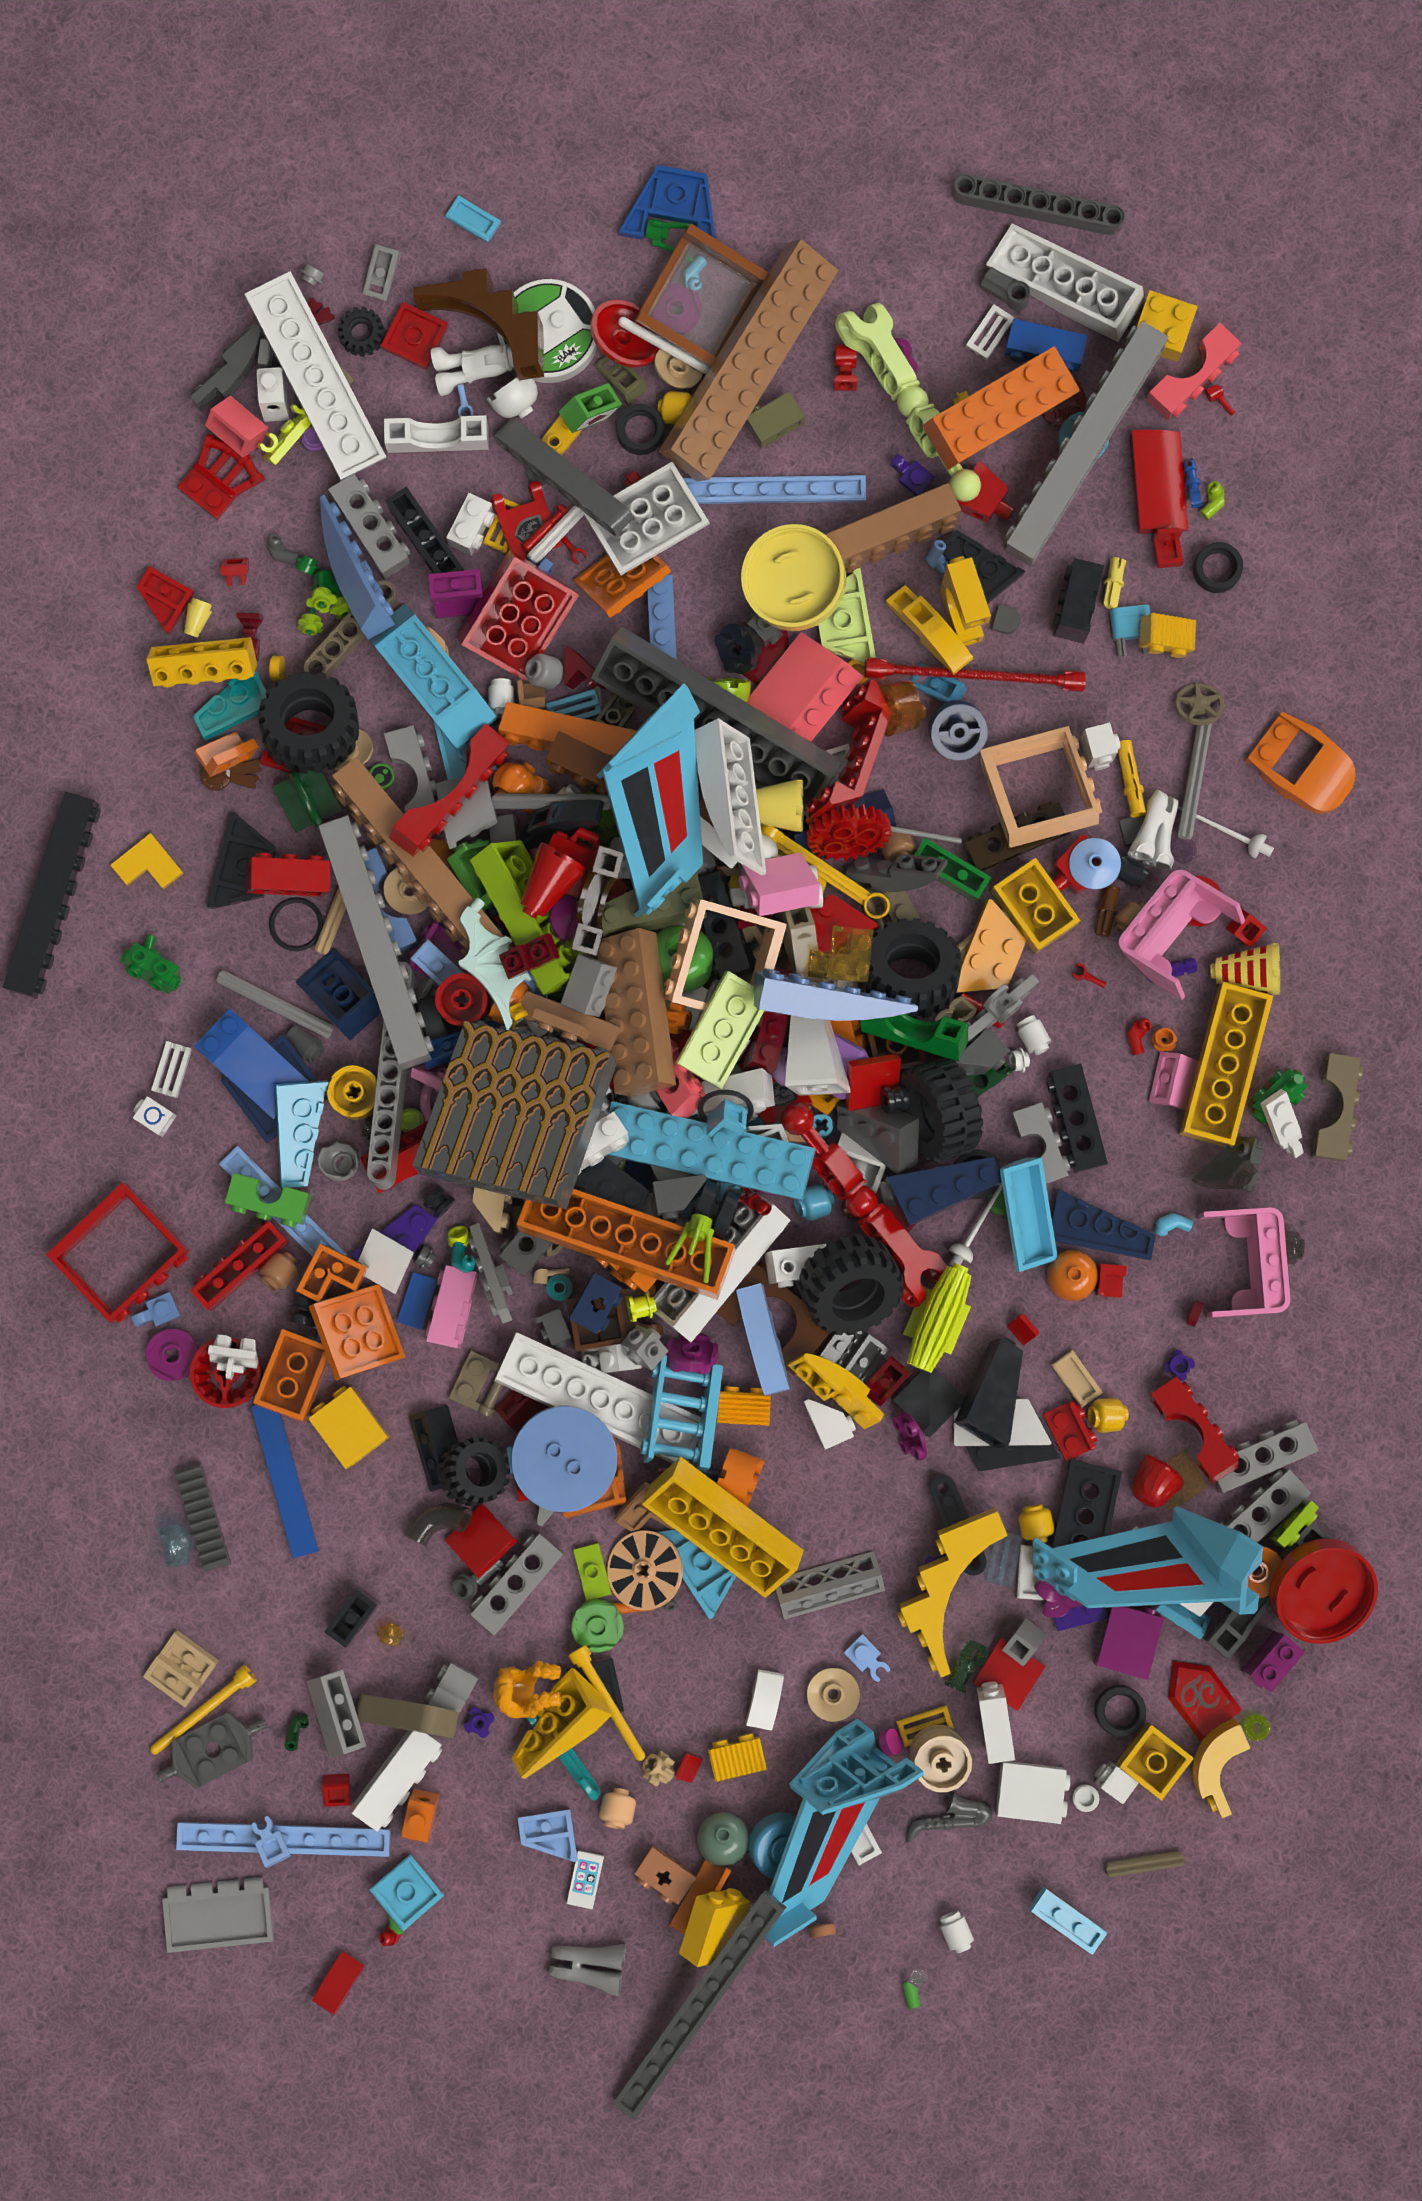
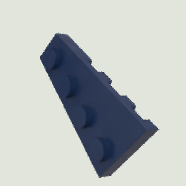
[1052,1189,1156,1261]

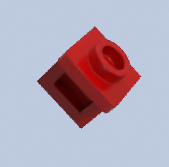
[1152,526,1184,569]

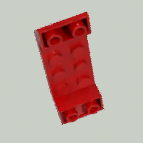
[805,679,891,825]

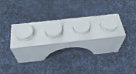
[384,415,489,453]

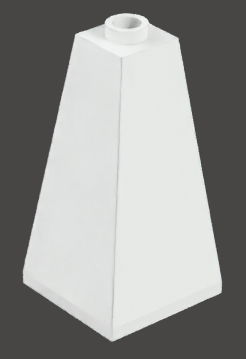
[785,1015,850,1096]

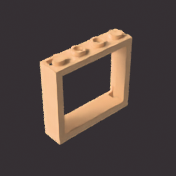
[980,726,1102,848]
[664,897,787,1025]

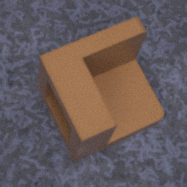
[517,679,546,710]

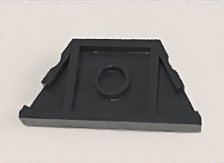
[207,812,277,909]

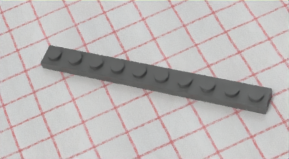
[613,1890,786,2120]

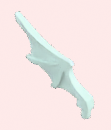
[458,898,531,1030]

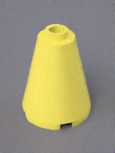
[756,780,804,832]

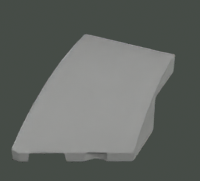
[436,776,498,849]

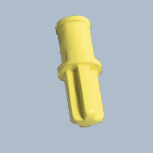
[1103,557,1126,609]

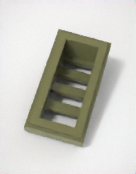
[594,355,647,405]

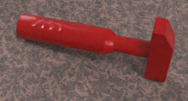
[522,504,568,553]

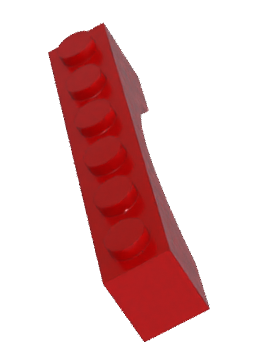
[389,724,510,857]

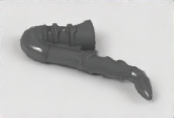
[906,1791,993,1843]

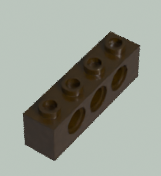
[963,801,1070,871]

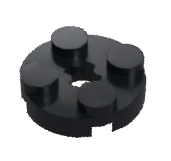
[714,621,762,674]

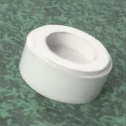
[1072,1784,1099,1812]

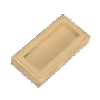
[1051,1350,1103,1407]

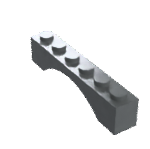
[1203,1523,1331,1659]

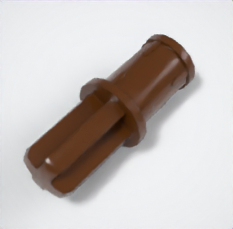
[1095,885,1120,937]

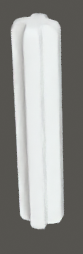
[527,505,584,565]

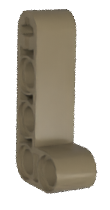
[356,1694,460,1739]

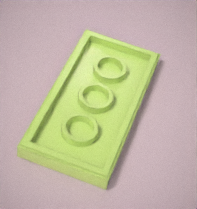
[675,971,765,1089]

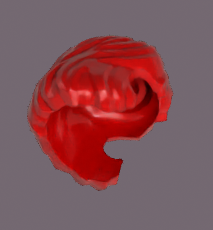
[1131,1454,1185,1508]

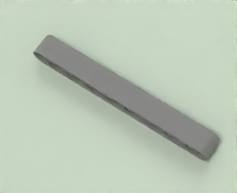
[367,961,417,1190]

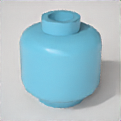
[794,1184,834,1221]

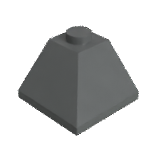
[953,1028,1010,1076]

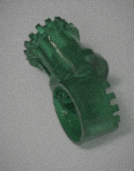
[945,1640,988,1693]

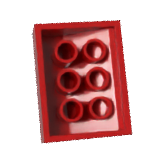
[457,550,579,681]

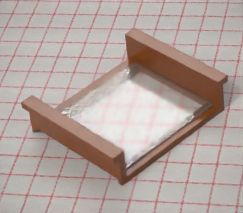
[634,224,769,367]

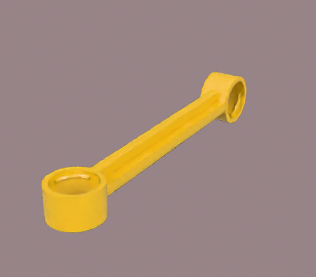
[760,824,890,919]

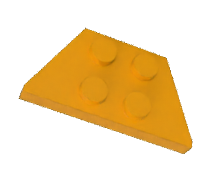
[956,898,1027,993]

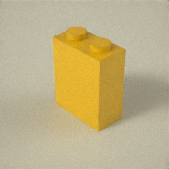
[308,1386,390,1469]
[679,1888,751,1967]

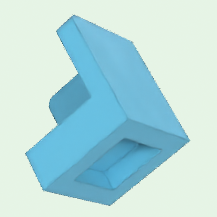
[706,1099,747,1137]

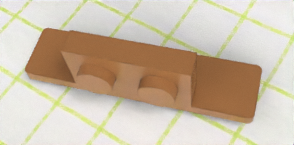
[521,991,620,1051]

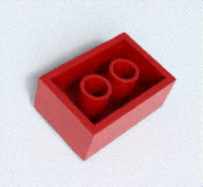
[245,853,330,897]

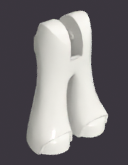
[1128,790,1178,869]

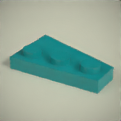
[193,671,267,741]

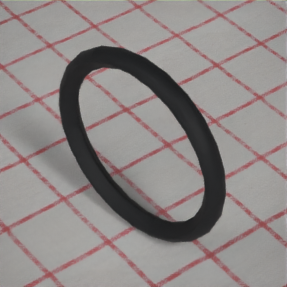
[269,898,324,951]
[698,1089,754,1123]

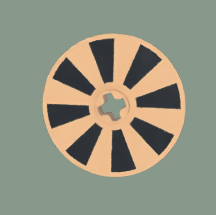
[607,1531,683,1610]

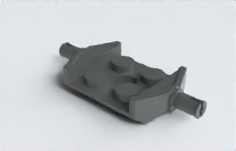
[157,1712,268,1789]

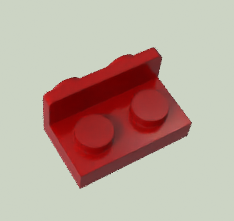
[1043,1401,1097,1462]

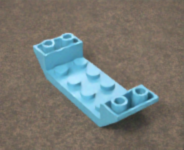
[369,604,498,750]

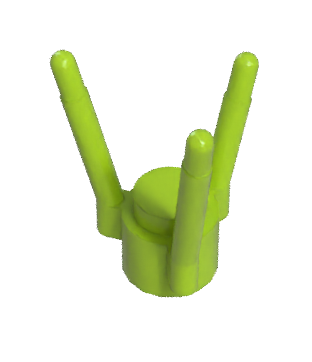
[665,1214,714,1283]

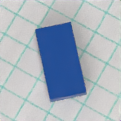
[397,1272,438,1330]

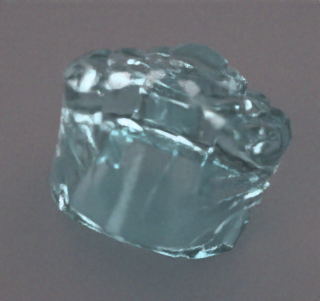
[158,1520,194,1567]

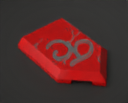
[1168,1661,1242,1741]

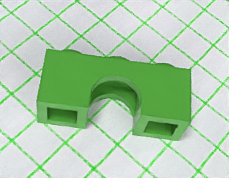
[225,1173,312,1228]

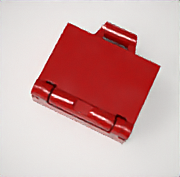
[549,827,600,898]

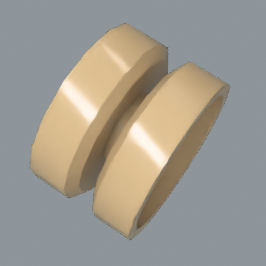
[909,1725,972,1792]

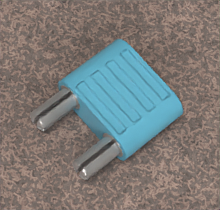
[1109,605,1151,657]

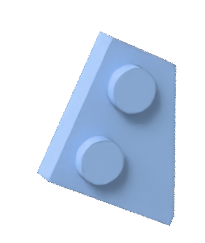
[518,1809,578,1862]

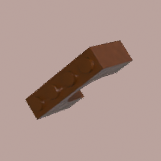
[716,1261,829,1376]

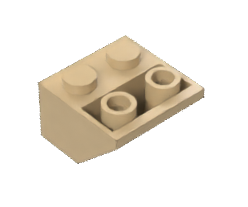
[472,1188,513,1235]

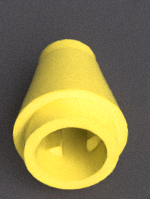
[183,598,212,638]

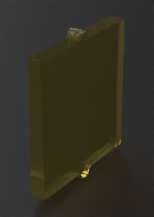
[1166,1451,1209,1512]

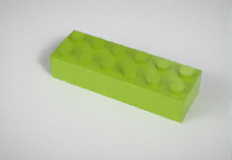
[470,840,584,995]

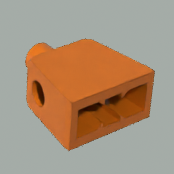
[401,1788,440,1844]

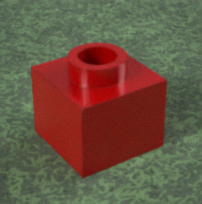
[1225,908,1267,948]

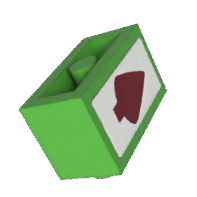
[559,383,622,433]

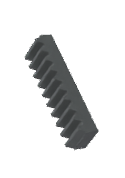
[175,1463,231,1572]

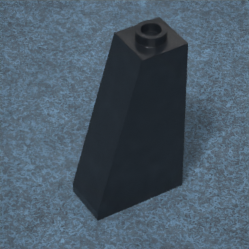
[954,1337,1023,1449]

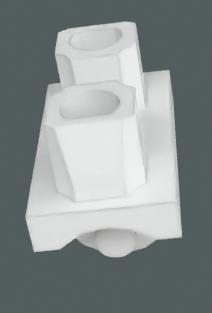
[208,1334,258,1380]

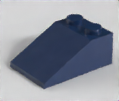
[296,948,381,1041]

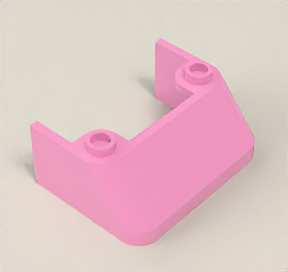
[1119,870,1245,1000]
[1198,1208,1290,1318]

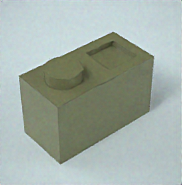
[746,391,805,449]

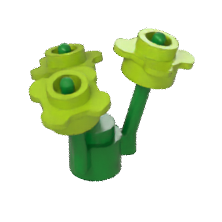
[297,570,351,635]

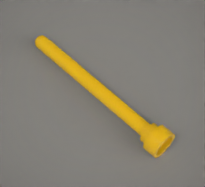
[568,1645,645,1761]
[150,1665,257,1755]

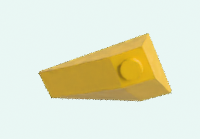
[512,1668,613,1779]

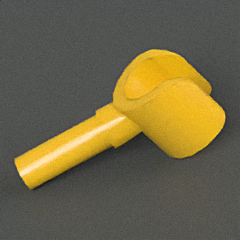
[509,1001,528,1030]

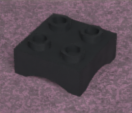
[892,1368,964,1438]

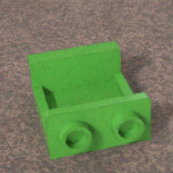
[447,839,495,911]

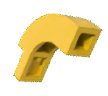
[1193,1719,1250,1818]

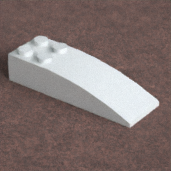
[986,224,1144,342]
[695,718,766,875]

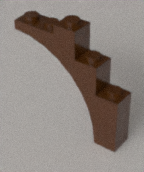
[413,268,544,380]

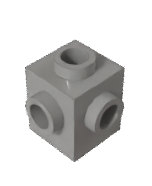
[621,1325,668,1371]

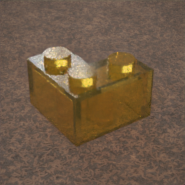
[808,926,873,982]

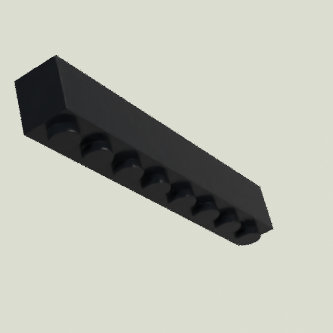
[2,792,101,999]

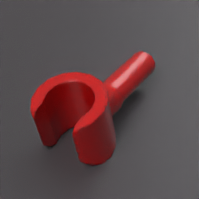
[1205,385,1235,416]
[561,536,587,565]
[1072,963,1107,988]

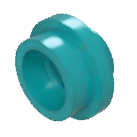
[546,1275,573,1301]

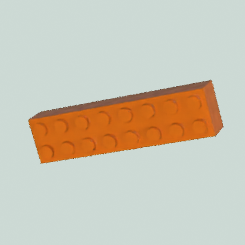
[516,1189,736,1300]

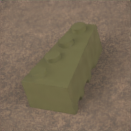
[602,872,707,938]

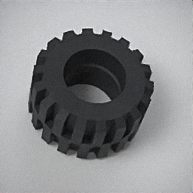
[438,1437,511,1506]

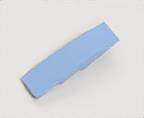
[736,1283,790,1396]

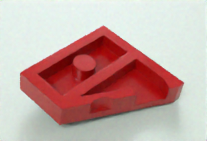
[136,566,194,635]

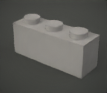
[306,1670,366,1758]

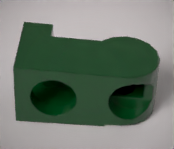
[967,1062,1013,1096]

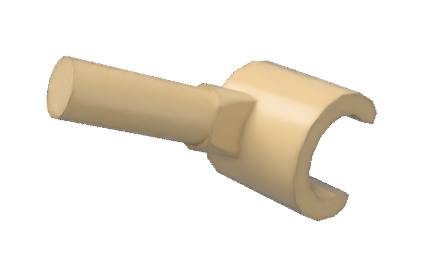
[533,1267,570,1284]

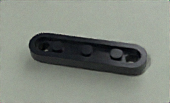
[930,1475,987,1576]

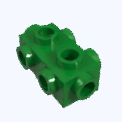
[120,935,182,994]
[1251,1068,1308,1124]

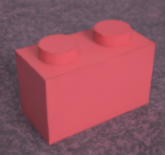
[205,395,269,458]

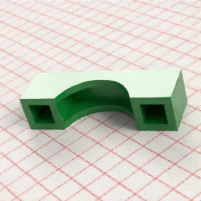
[860,1014,968,1062]

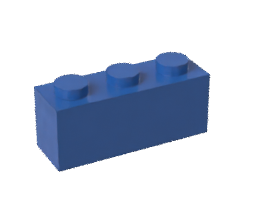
[1005,319,1088,373]

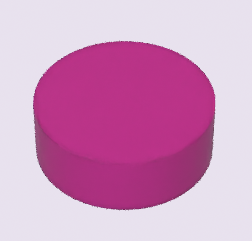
[879,1728,903,1757]

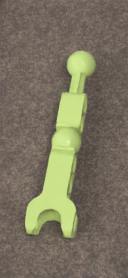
[835,303,981,502]

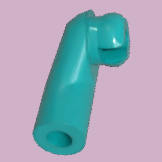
[451,1242,476,1273]

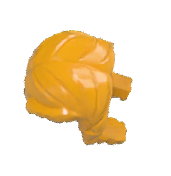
[493,1660,561,1718]

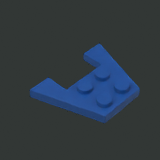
[619,165,716,249]

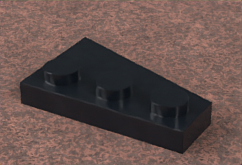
[943,530,1026,605]
[574,1156,649,1212]
[966,1412,1060,1471]

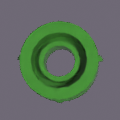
[657,925,713,993]

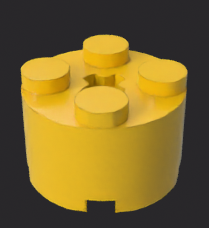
[327,1065,377,1120]

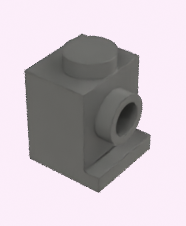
[535,1309,572,1350]

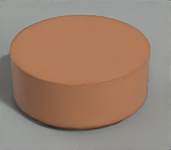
[809,1923,836,1938]

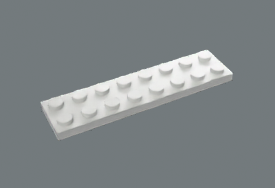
[244,271,386,481]
[494,1332,701,1463]

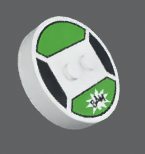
[498,279,598,383]

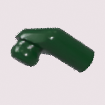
[284,1713,309,1751]

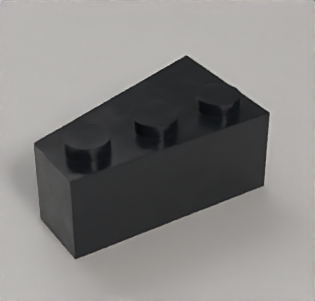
[1051,558,1104,644]

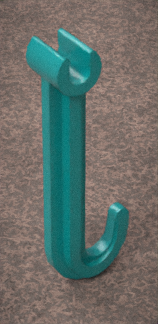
[527,1708,601,1801]

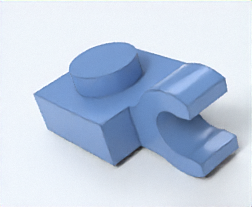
[131,1292,181,1327]

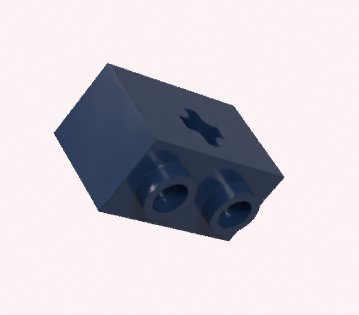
[568,1272,624,1334]

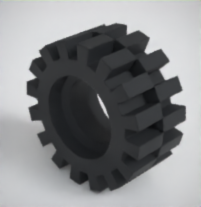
[338,307,385,357]

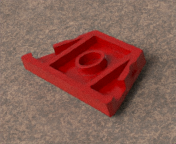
[787,894,878,973]

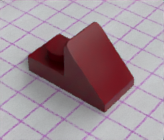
[564,646,606,690]
[865,1356,911,1407]

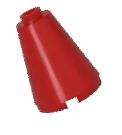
[520,842,586,919]

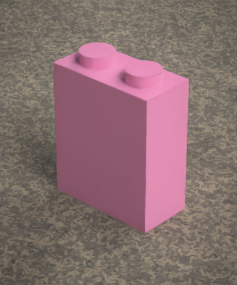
[738,853,820,916]

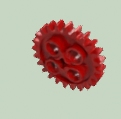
[807,804,892,861]

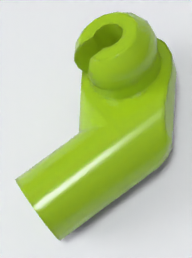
[1199,481,1225,520]

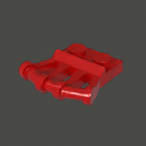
[178,434,265,520]

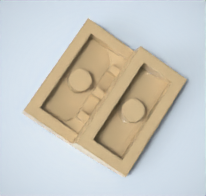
[143,1630,219,1708]

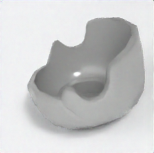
[317,1142,360,1182]

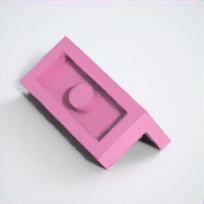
[1149,1052,1198,1110]

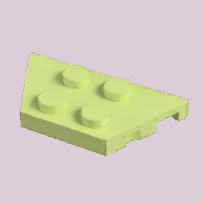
[818,568,876,663]

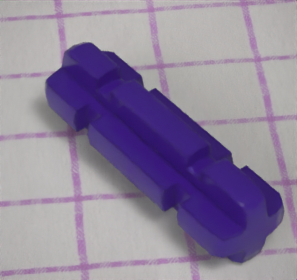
[1147,958,1197,982]

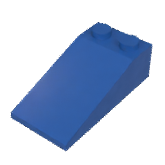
[194,1008,309,1120]

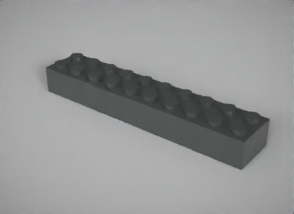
[591,627,842,810]

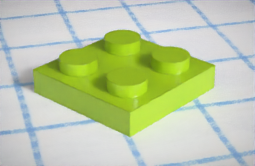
[1268,1500,1319,1548]

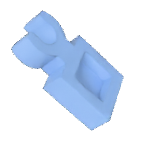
[844,1634,890,1682]
[252,1816,291,1868]

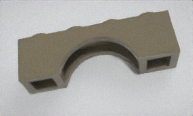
[1311,1053,1363,1162]

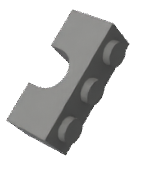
[1011,1102,1070,1184]

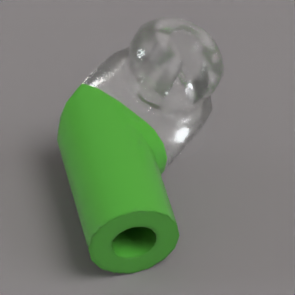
[903,1969,928,2009]

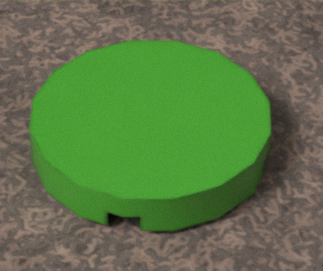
[571,1599,624,1653]

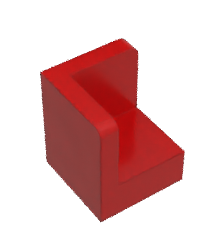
[1096,1264,1127,1298]

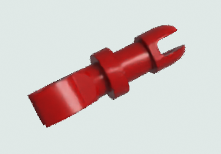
[739,1187,772,1216]

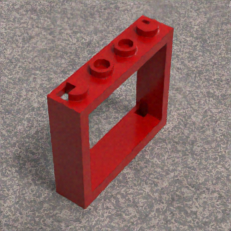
[46,1182,190,1323]

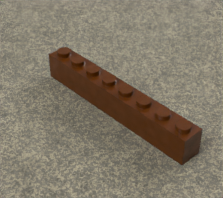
[545,731,714,827]

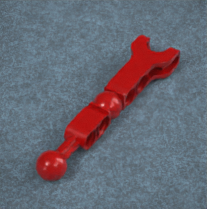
[781,1103,947,1307]

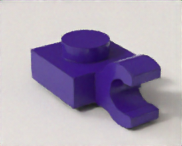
[890,453,935,496]

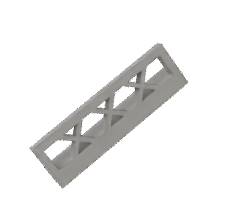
[776,1551,885,1620]

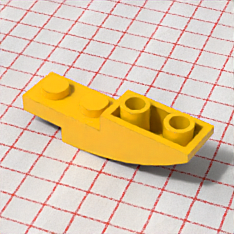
[886,585,973,674]
[788,1353,885,1430]

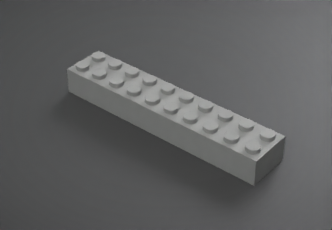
[1004,321,1169,567]

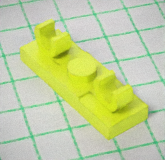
[257,404,311,465]

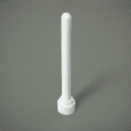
[618,317,710,374]

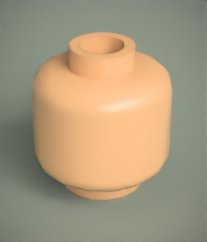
[599,1788,636,1829]

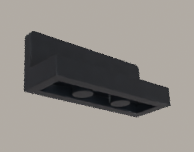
[409,1405,469,1492]

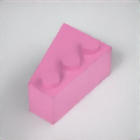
[426,1265,478,1349]

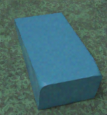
[908,663,967,704]

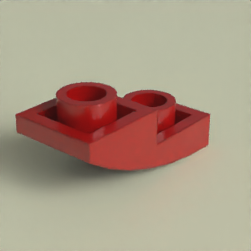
[312,1951,364,2016]

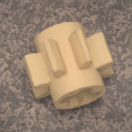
[642,1751,675,1787]

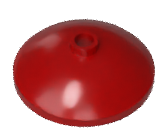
[590,300,662,367]

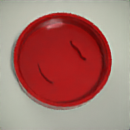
[1269,1539,1378,1644]

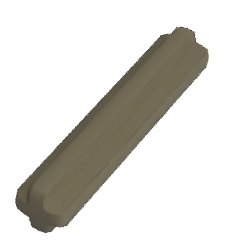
[1105,1851,1184,1877]

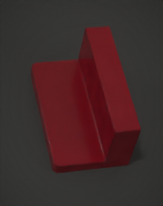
[495,1390,550,1433]

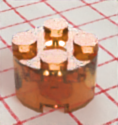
[879,680,926,737]

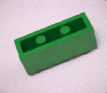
[914,838,991,904]

